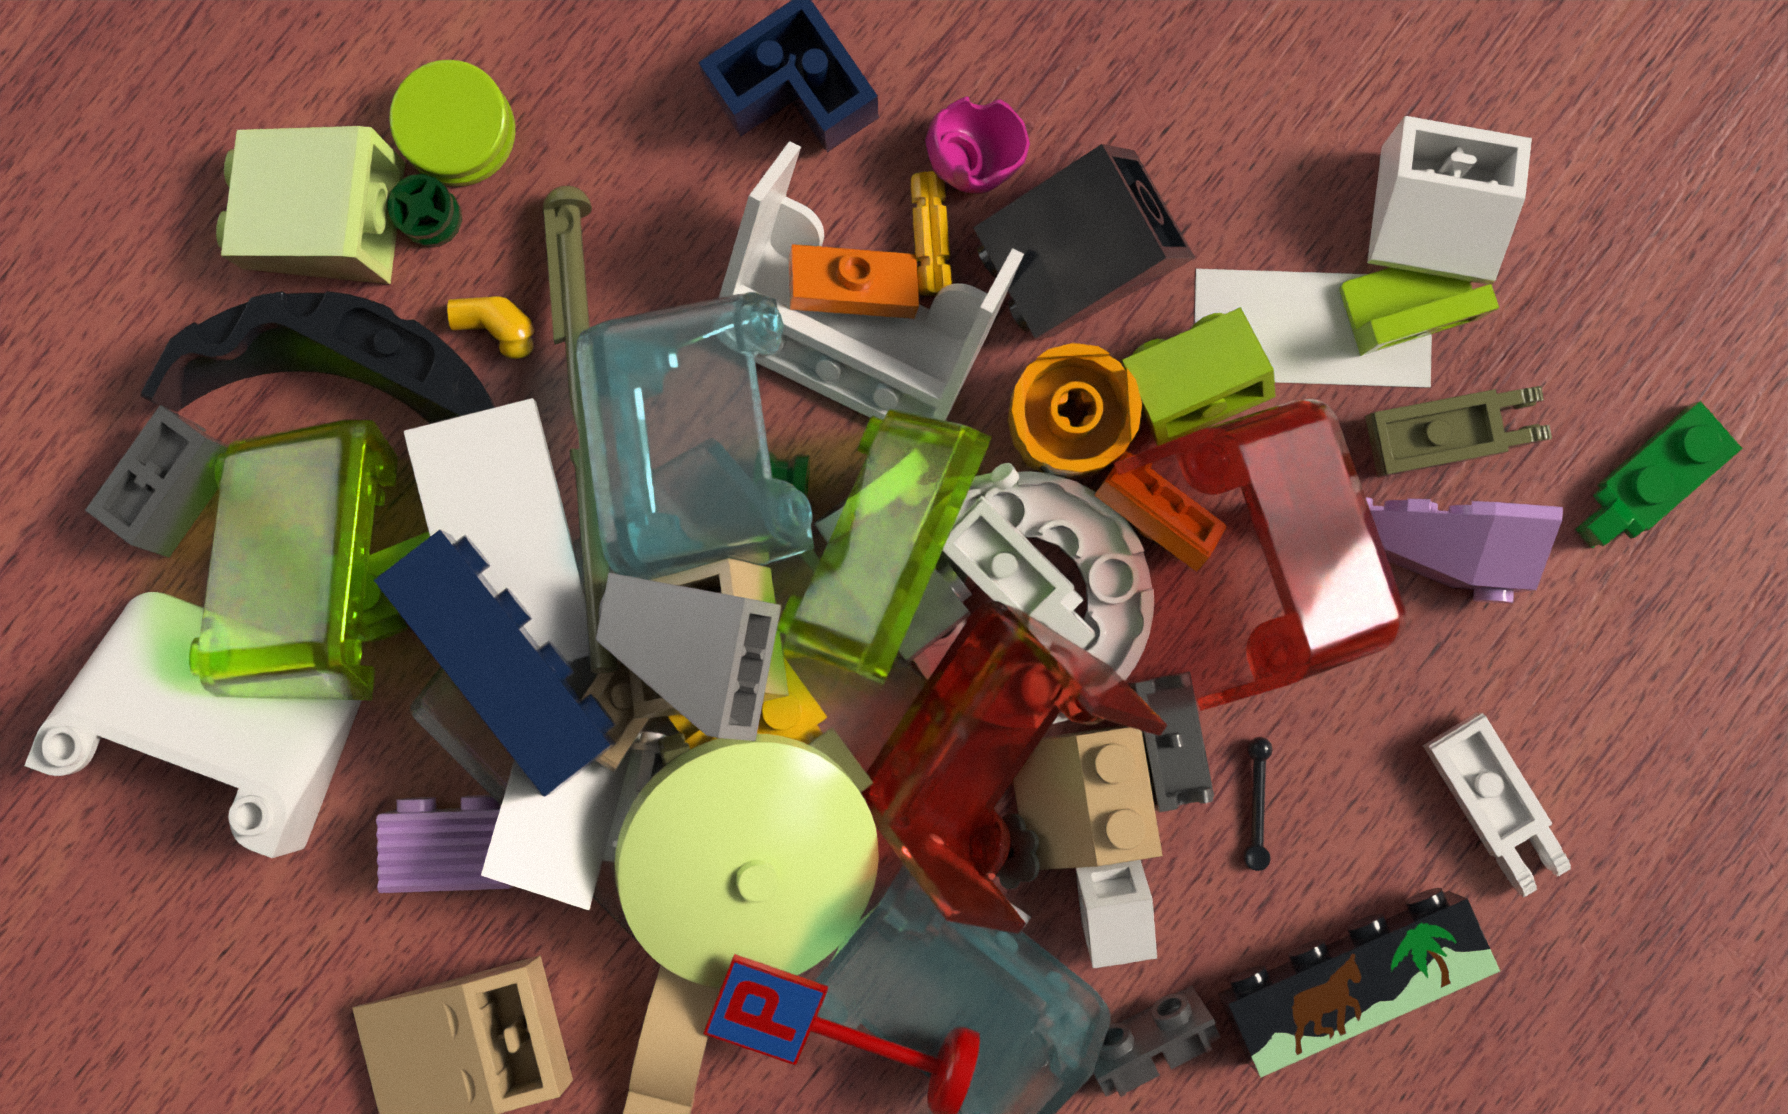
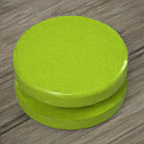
[389,60,515,186]

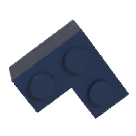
[698,0,879,153]

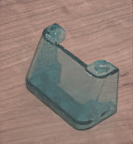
[576,292,814,580]
[812,856,1111,1114]

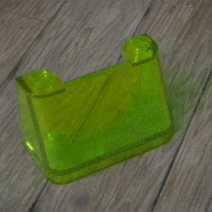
[189,419,398,701]

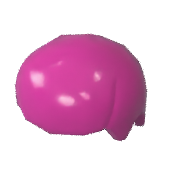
[925,96,1030,194]

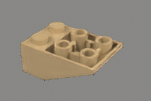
[352,955,573,1114]

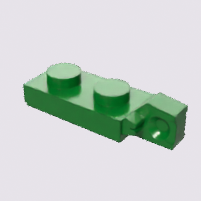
[1574,401,1743,548]

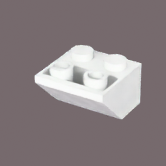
[1367,116,1532,284]

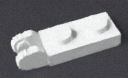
[1422,713,1571,897]

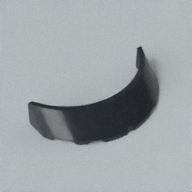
[141,291,495,424]

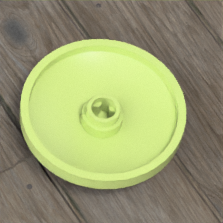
[614,734,879,988]

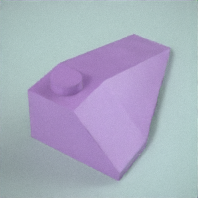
[1269,493,1563,603]

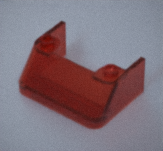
[1114,399,1407,711]
[861,601,1168,934]

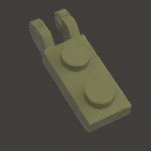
[1365,386,1552,478]

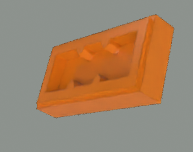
[789,244,919,319]
[1094,451,1227,572]

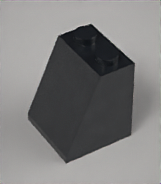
[973,144,1195,339]

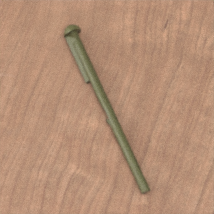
[543,185,618,673]

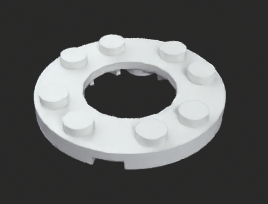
[899,471,1154,727]

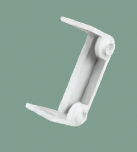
[713,141,1024,438]

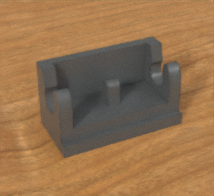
[85,405,242,558]
[1126,671,1214,812]

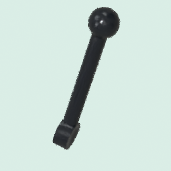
[1243,737,1273,871]

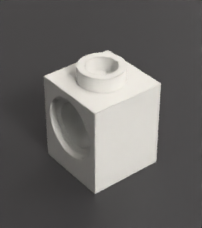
[1076,860,1157,969]

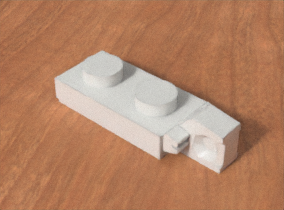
[936,496,1095,655]

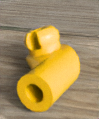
[447,296,535,359]

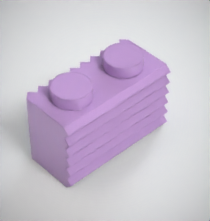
[376,795,513,893]

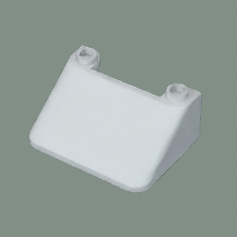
[24,592,364,858]

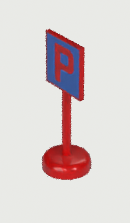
[703,954,980,1114]

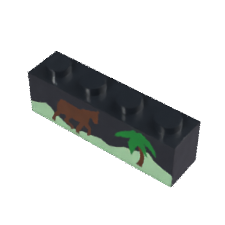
[1217,888,1500,1077]

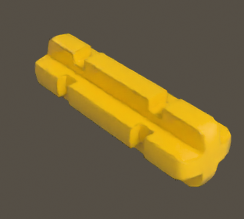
[911,171,952,296]

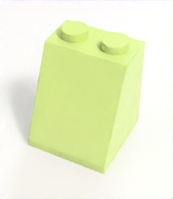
[216,126,405,284]

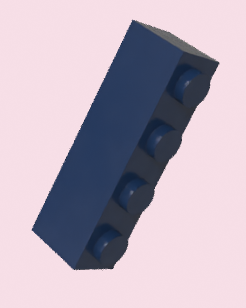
[374,529,616,797]

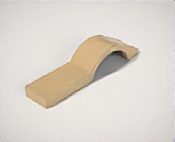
[623,965,720,1114]

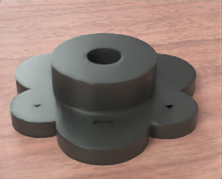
[982,814,1040,889]

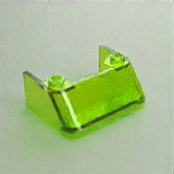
[777,408,992,698]

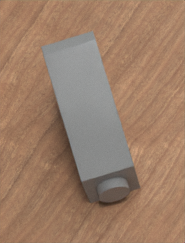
[596,573,781,741]

